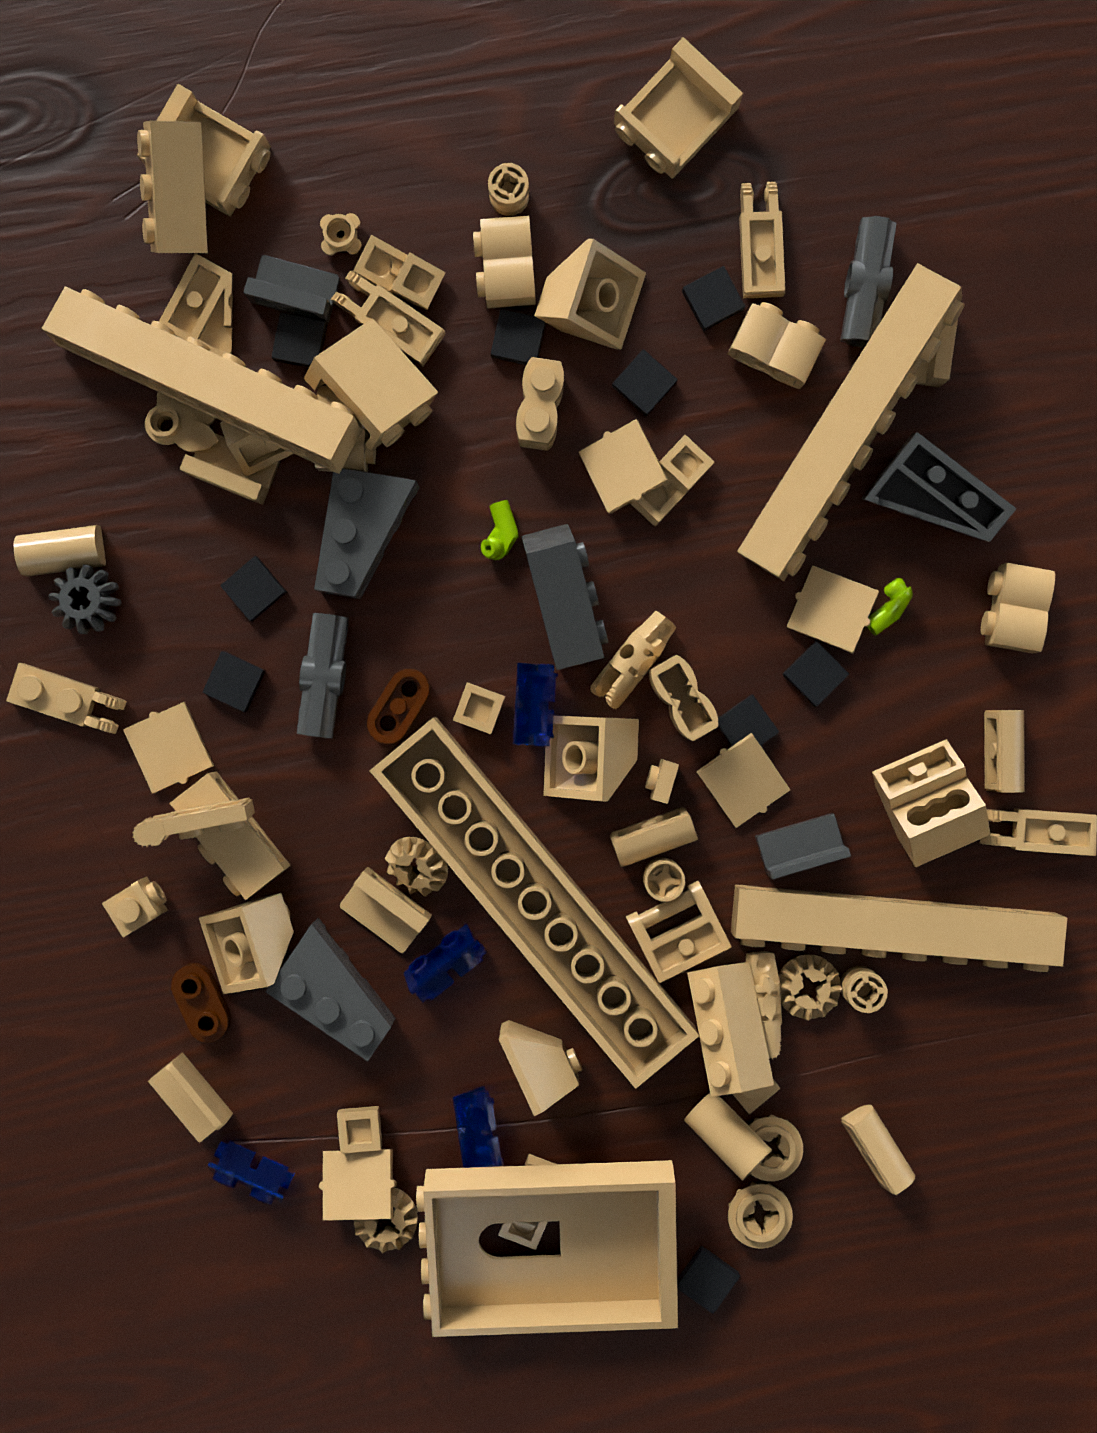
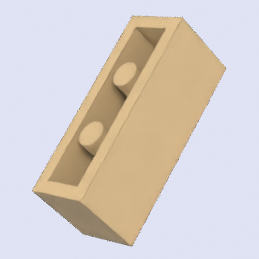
[137,120,208,253]
[170,771,291,900]
[687,962,774,1097]

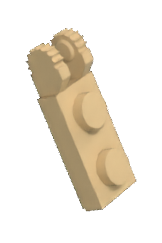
[739,182,785,299]
[331,271,446,367]
[6,663,127,734]
[132,797,255,847]
[980,808,1097,856]

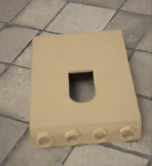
[416,1160,678,1337]

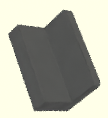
[244,255,340,324]
[755,813,851,879]

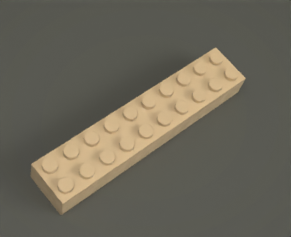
[370,717,699,1089]

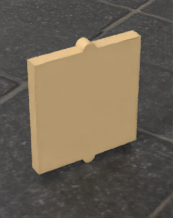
[579,419,669,514]
[787,566,879,654]
[123,702,214,794]
[696,733,790,828]
[319,1149,397,1220]

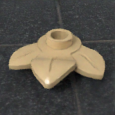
[145,392,219,452]

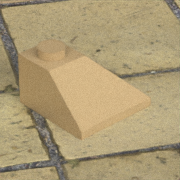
[534,239,646,350]
[544,715,639,801]
[199,893,294,994]
[499,1020,583,1116]

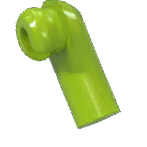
[481,500,518,560]
[867,578,913,636]

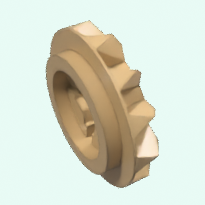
[385,837,448,897]
[778,955,842,1021]
[749,1114,803,1181]
[728,1182,793,1249]
[354,1187,418,1253]

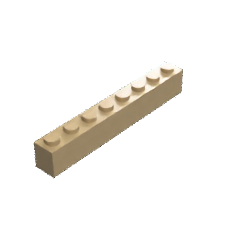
[737,263,965,581]
[41,286,362,474]
[731,885,1067,972]

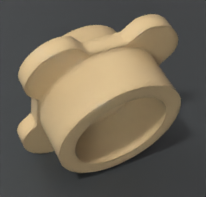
[320,213,362,256]

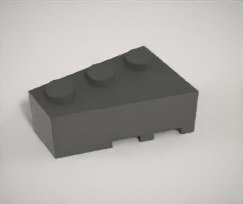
[861,432,1017,542]
[314,468,420,599]
[521,524,608,670]
[266,918,395,1061]

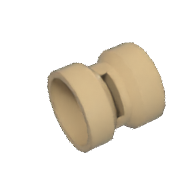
[488,163,529,216]
[642,857,685,902]
[840,966,888,1013]

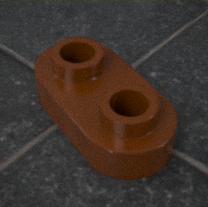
[367,669,430,744]
[171,963,231,1043]

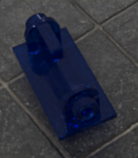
[513,663,558,746]
[404,924,487,1002]
[452,1086,504,1168]
[208,1141,295,1206]

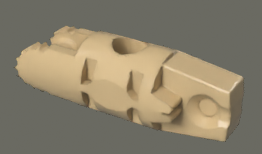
[590,611,676,709]
[746,951,782,1060]

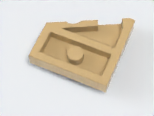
[159,253,233,357]

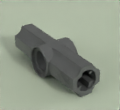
[840,216,897,348]
[297,613,349,738]

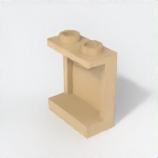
[614,37,743,179]
[137,84,271,217]
[304,318,438,451]

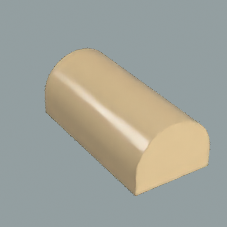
[14,525,106,577]
[984,710,1025,793]
[610,807,698,868]
[684,1093,772,1181]
[841,1105,916,1195]

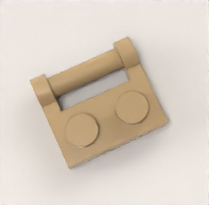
[626,881,732,983]

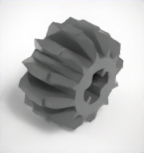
[48,565,122,634]

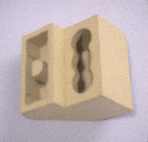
[872,739,991,867]

